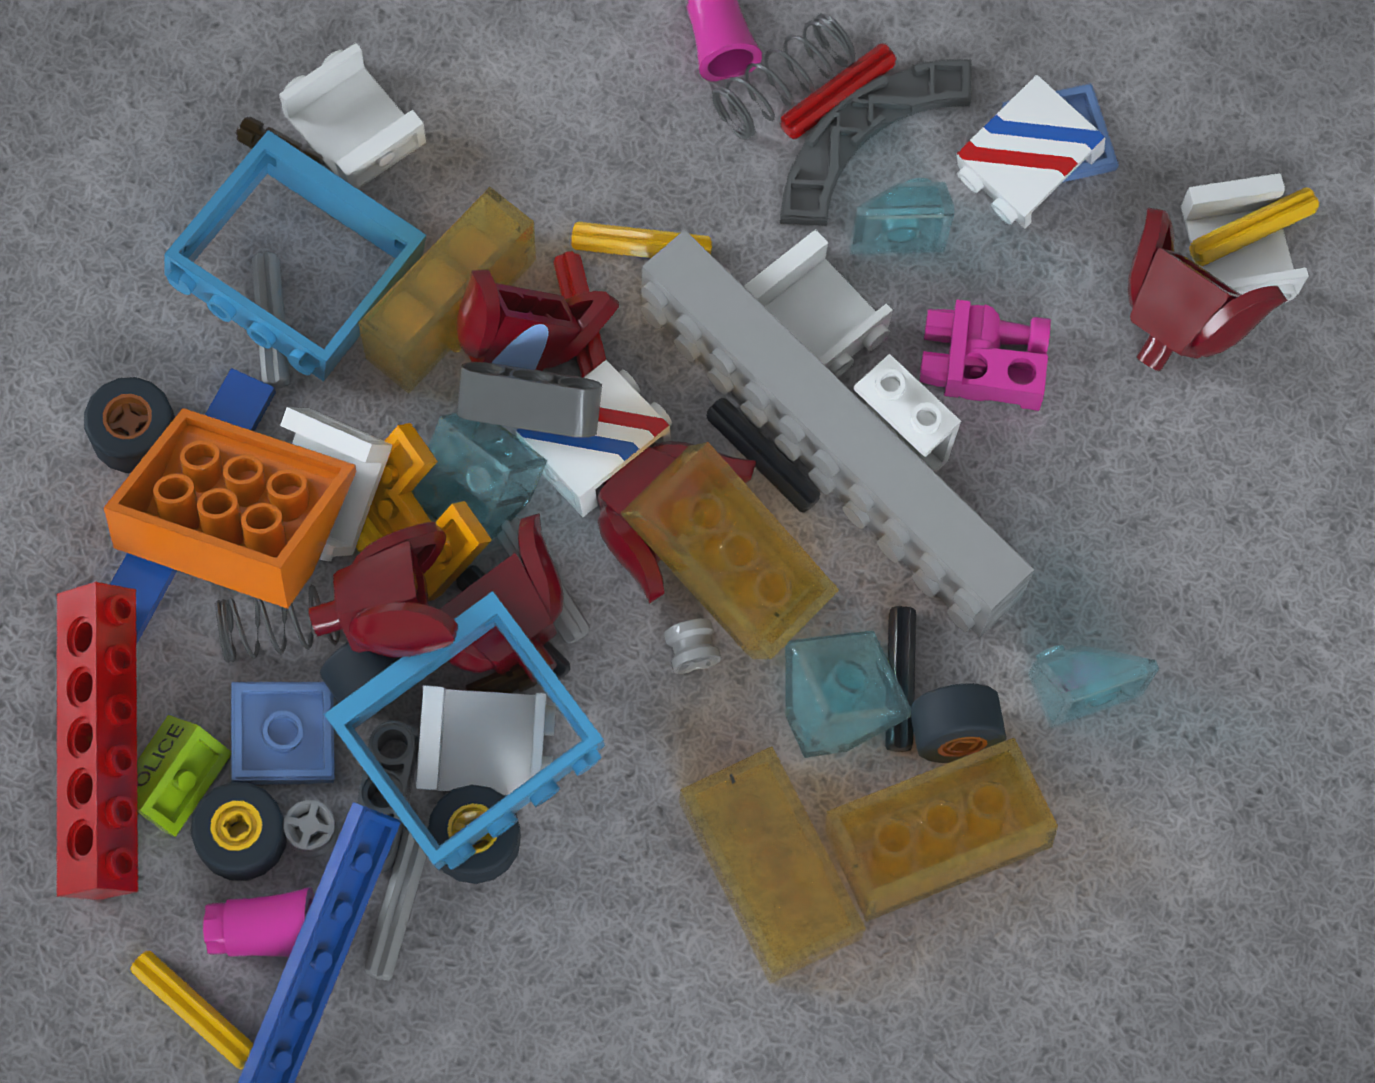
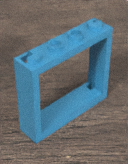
[164,130,427,381]
[324,591,605,870]

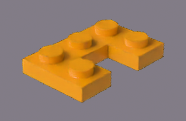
[367,423,492,601]

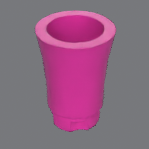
[687,0,762,82]
[203,887,315,957]

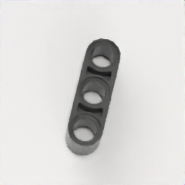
[457,362,602,437]
[357,721,418,874]

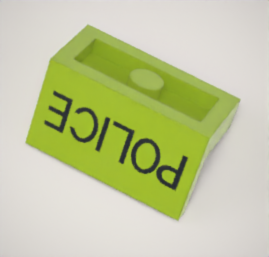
[137,715,231,837]

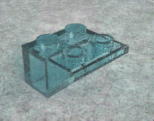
[411,412,548,547]

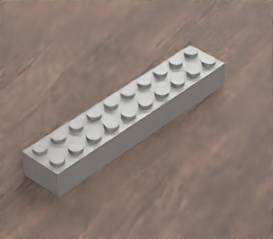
[641,230,1034,637]

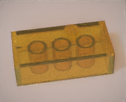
[358,187,536,394]
[620,442,839,659]
[825,737,1058,922]
[679,746,866,984]

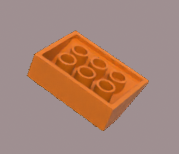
[104,408,356,609]

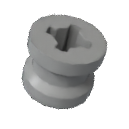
[664,618,721,674]
[284,800,338,858]

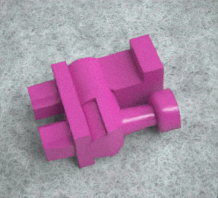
[919,299,1051,411]

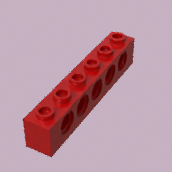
[57,582,138,900]

